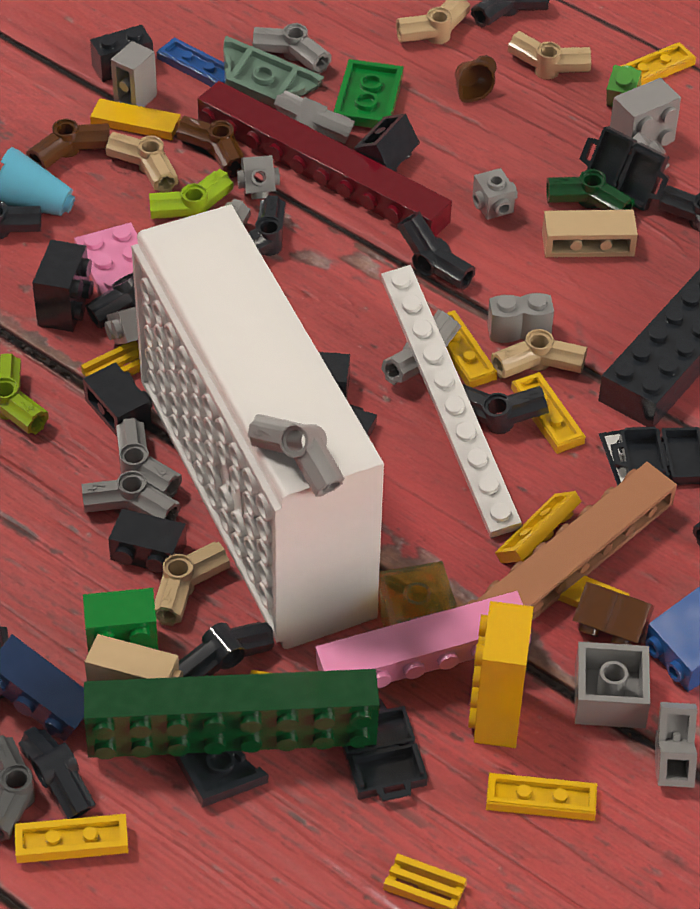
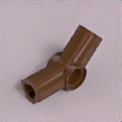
[177,115,245,178]
[26,119,110,169]

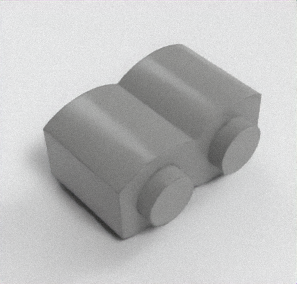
[487,293,554,343]

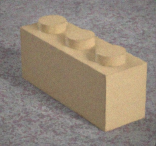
[542,210,638,257]

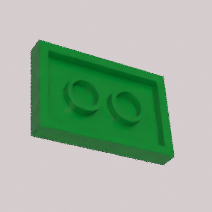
[334,59,404,128]

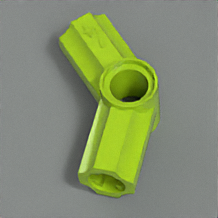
[149,169,234,219]
[0,354,49,435]

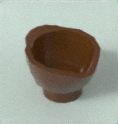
[455,55,497,103]

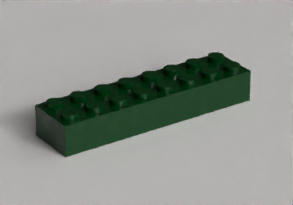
[84,669,379,760]

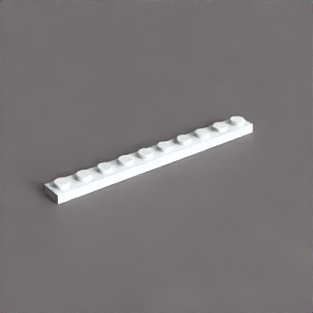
[381,265,522,539]

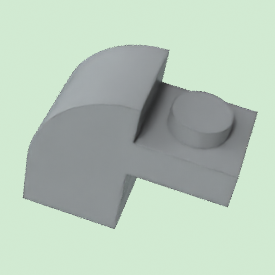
[655,702,698,788]

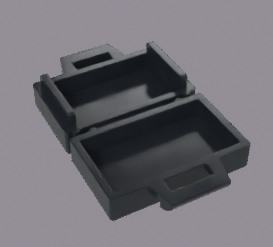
[579,126,670,211]
[611,427,700,485]
[342,698,428,802]

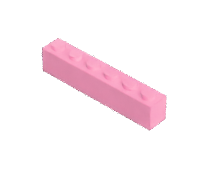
[316,591,531,688]

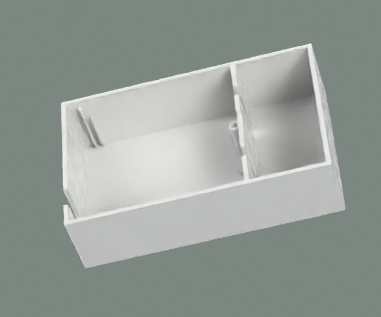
[131,204,384,649]

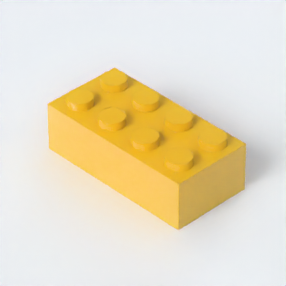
[468,601,534,748]

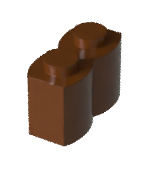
[573,582,654,645]

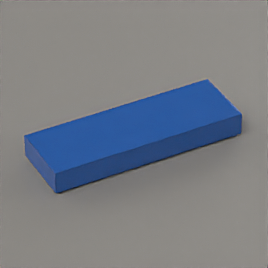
[157,37,225,87]

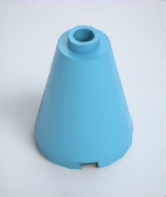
[0,147,76,216]

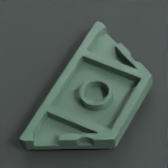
[223,36,324,108]

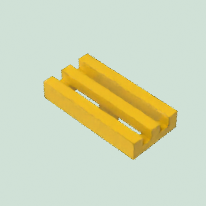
[81,341,140,377]
[383,853,467,909]

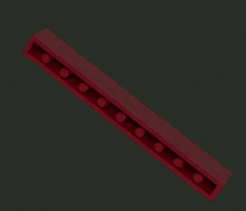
[197,81,452,237]

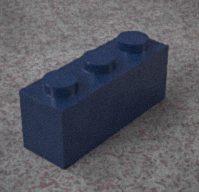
[0,634,84,742]

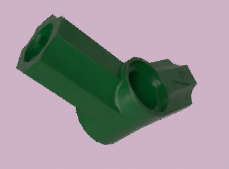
[546,169,635,210]

